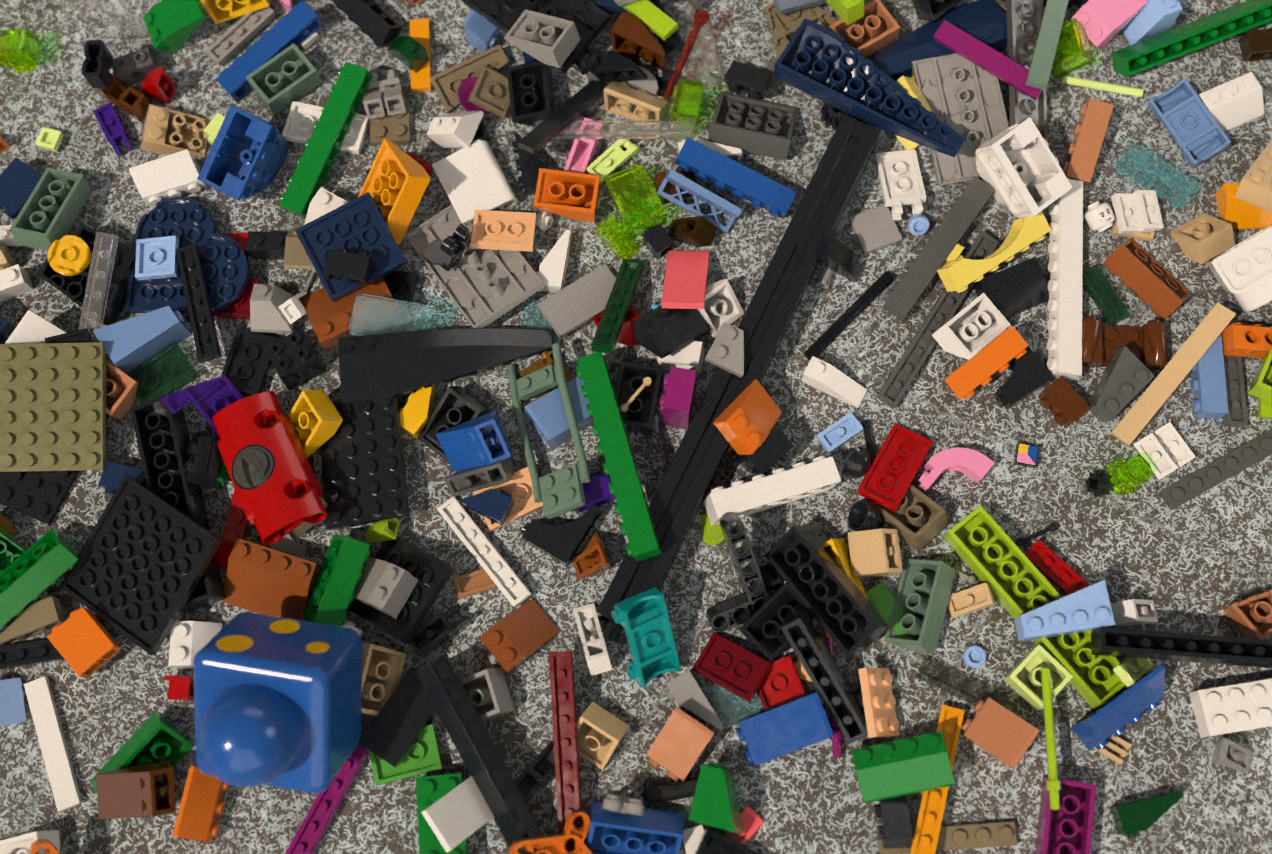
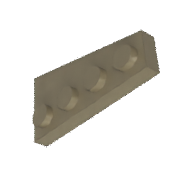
[429,44,509,114]

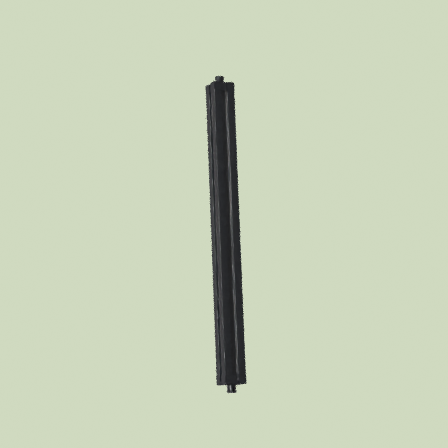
[597,114,881,643]

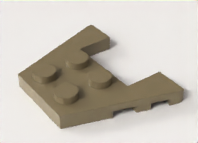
[765,2,838,59]

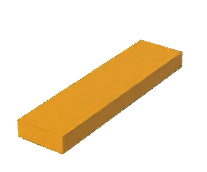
[410,18,432,92]

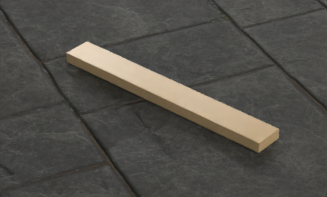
[1111,302,1236,446]

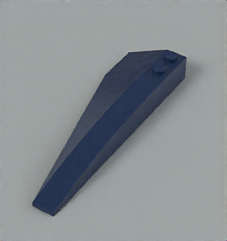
[865,0,1008,81]
[774,18,965,157]

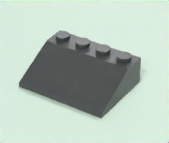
[708,91,799,160]

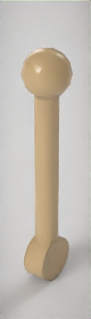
[620,377,651,412]

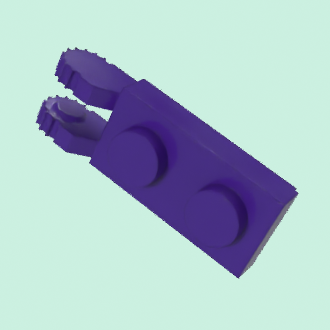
[93,102,134,157]

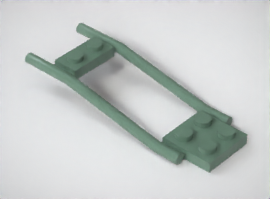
[507,343,590,519]

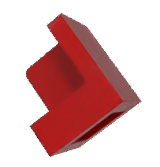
[164,675,194,701]

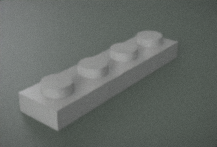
[205,7,276,67]

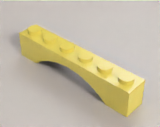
[937,211,1051,293]

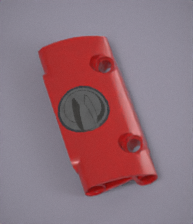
[212,391,328,545]

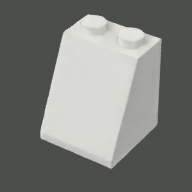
[5,310,66,344]

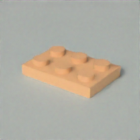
[470,210,537,252]
[473,467,543,531]
[858,667,899,738]

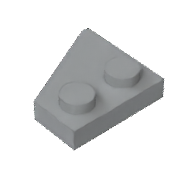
[705,322,744,378]

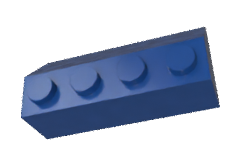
[586,801,683,854]

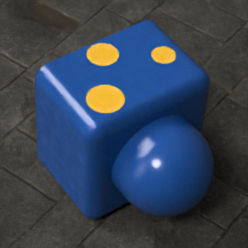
[193,612,362,794]

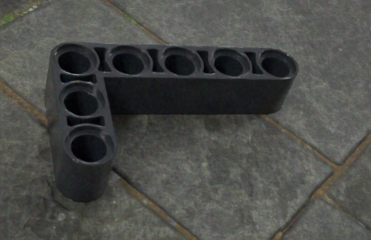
[706,512,769,632]

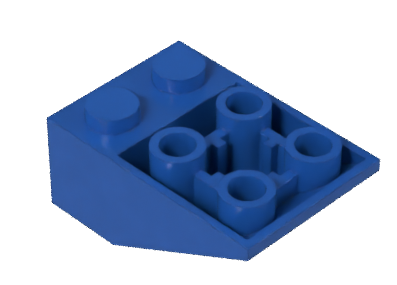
[436,411,512,472]

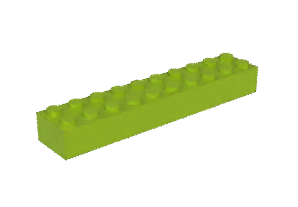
[943,505,1126,709]

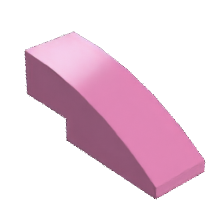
[564,117,605,174]

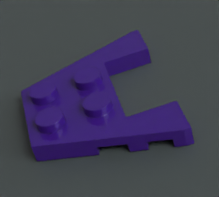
[159,375,243,441]

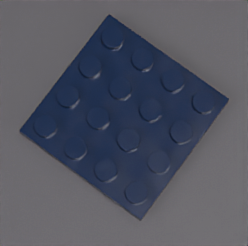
[295,192,407,302]

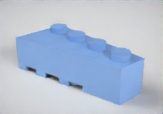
[1014,580,1115,642]

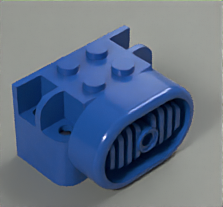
[197,105,288,201]

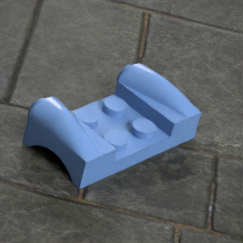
[1147,78,1231,169]

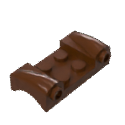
[1082,317,1167,370]

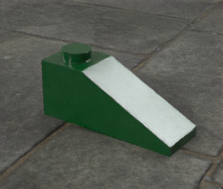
[1110,791,1184,838]

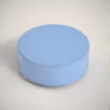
[908,214,930,236]
[963,645,986,668]

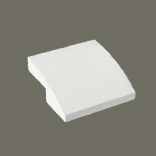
[1111,190,1164,234]
[1133,422,1196,480]

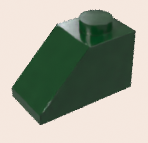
[387,36,429,73]

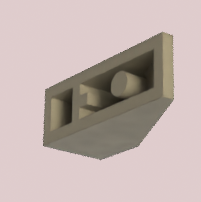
[0,595,66,646]

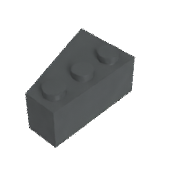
[1088,346,1155,422]

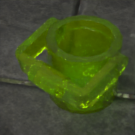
[1106,456,1152,496]

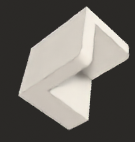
[279,290,307,324]

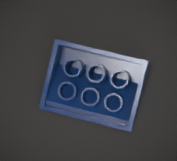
[1071,665,1165,750]

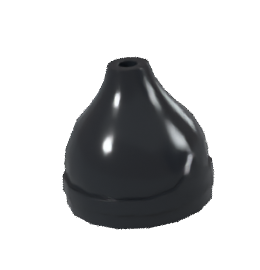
[848,500,885,531]

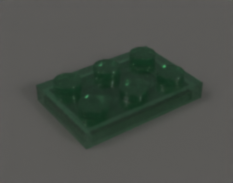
[127,342,200,404]

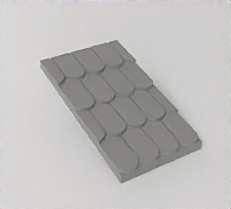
[911,53,1009,186]
[405,204,545,328]

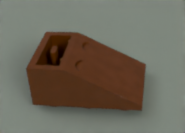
[96,760,176,819]

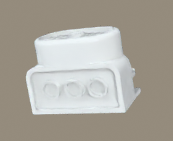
[975,117,1073,218]
[1204,224,1272,312]

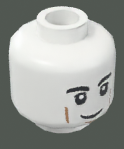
[1084,201,1116,233]

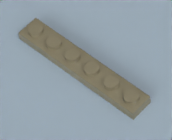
[876,821,1018,854]

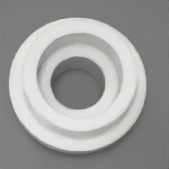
[536,211,553,231]

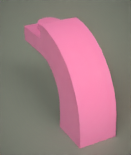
[918,448,995,493]

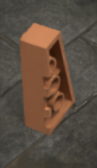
[1062,98,1114,186]
[1223,589,1272,639]

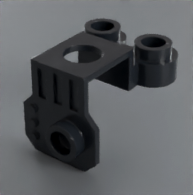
[422,223,471,272]

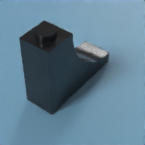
[995,346,1053,410]
[521,504,601,567]

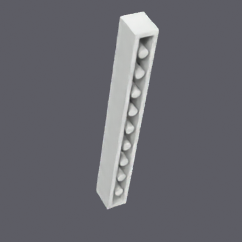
[1046,179,1083,381]

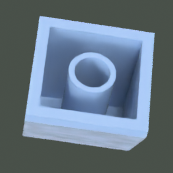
[1122,0,1183,45]

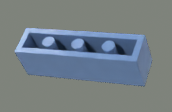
[1190,334,1229,419]

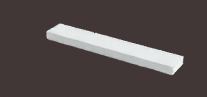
[437,496,532,608]
[24,676,82,812]

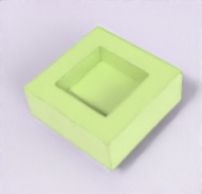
[35,127,64,152]

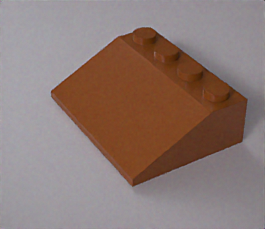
[301,277,401,351]
[222,537,322,621]

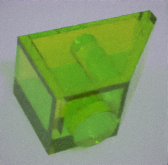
[596,214,640,261]

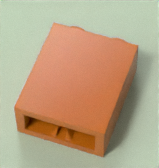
[47,607,122,679]

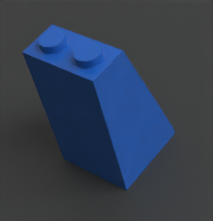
[736,692,834,767]

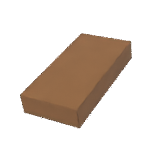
[453,569,498,599]

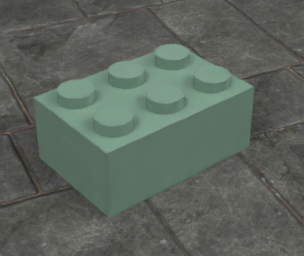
[246,43,322,116]

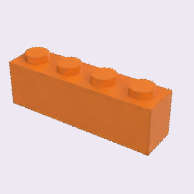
[943,326,1029,400]

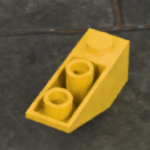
[400,382,437,440]

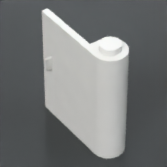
[432,139,518,225]

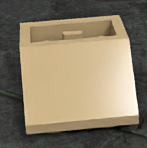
[847,529,903,577]

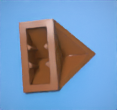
[572,530,610,580]

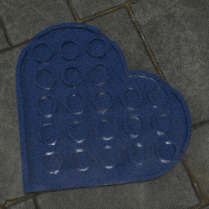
[124,197,250,314]

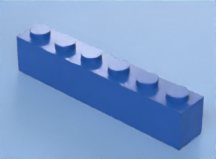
[215,0,323,102]
[675,137,797,218]

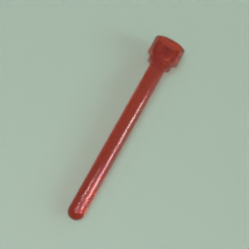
[663,9,711,100]

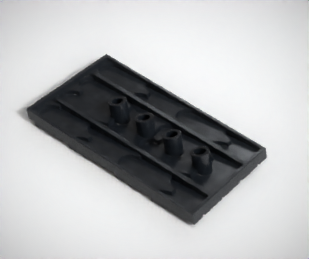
[461,0,611,74]

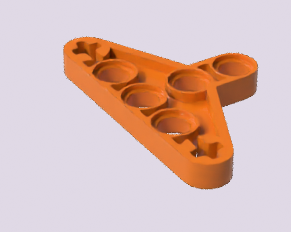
[510,811,592,854]

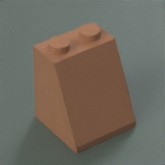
[961,697,1040,769]
[646,707,714,782]

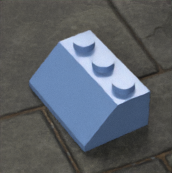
[463,10,505,52]

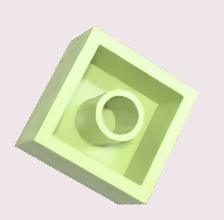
[1003,644,1074,711]

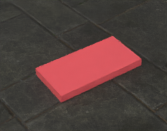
[661,250,709,309]

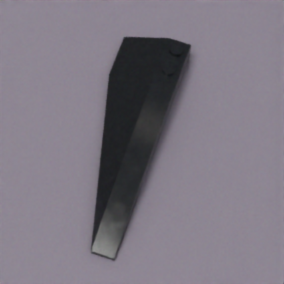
[338,328,552,405]

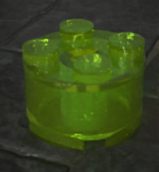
[0,28,40,73]

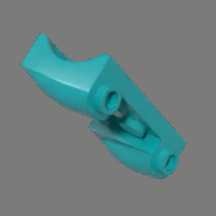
[611,587,681,688]

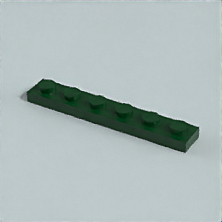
[591,259,644,354]

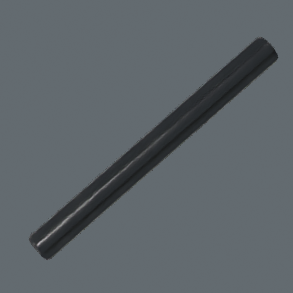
[804,271,894,361]

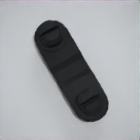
[641,771,700,805]

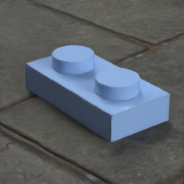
[816,412,864,454]

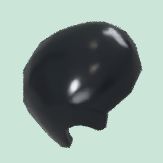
[841,446,871,479]

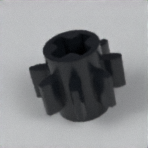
[1085,470,1114,497]

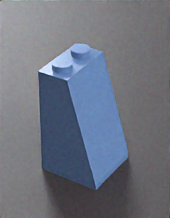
[93,306,192,376]
[524,377,594,451]

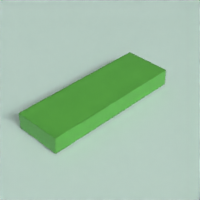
[865,581,918,649]

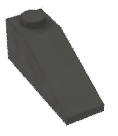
[444,457,516,497]

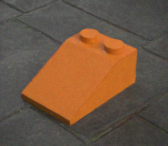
[533,168,600,223]
[713,379,782,455]

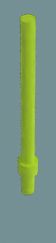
[1041,668,1061,810]

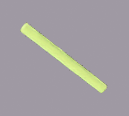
[1062,75,1144,97]

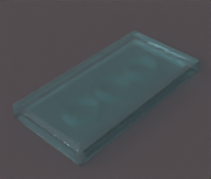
[348,293,441,336]

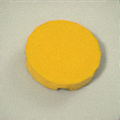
[47,235,91,276]

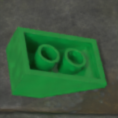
[143,0,206,53]

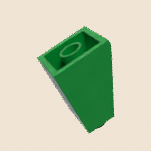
[689,762,744,835]

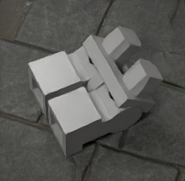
[363,69,406,119]

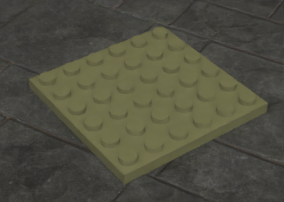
[0,342,106,472]

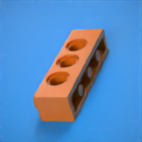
[1222,323,1272,358]

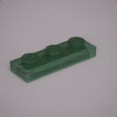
[1082,264,1130,326]

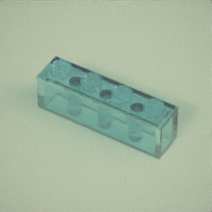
[1113,141,1202,210]

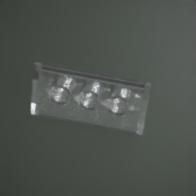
[672,5,725,94]

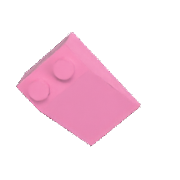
[1070,0,1148,47]

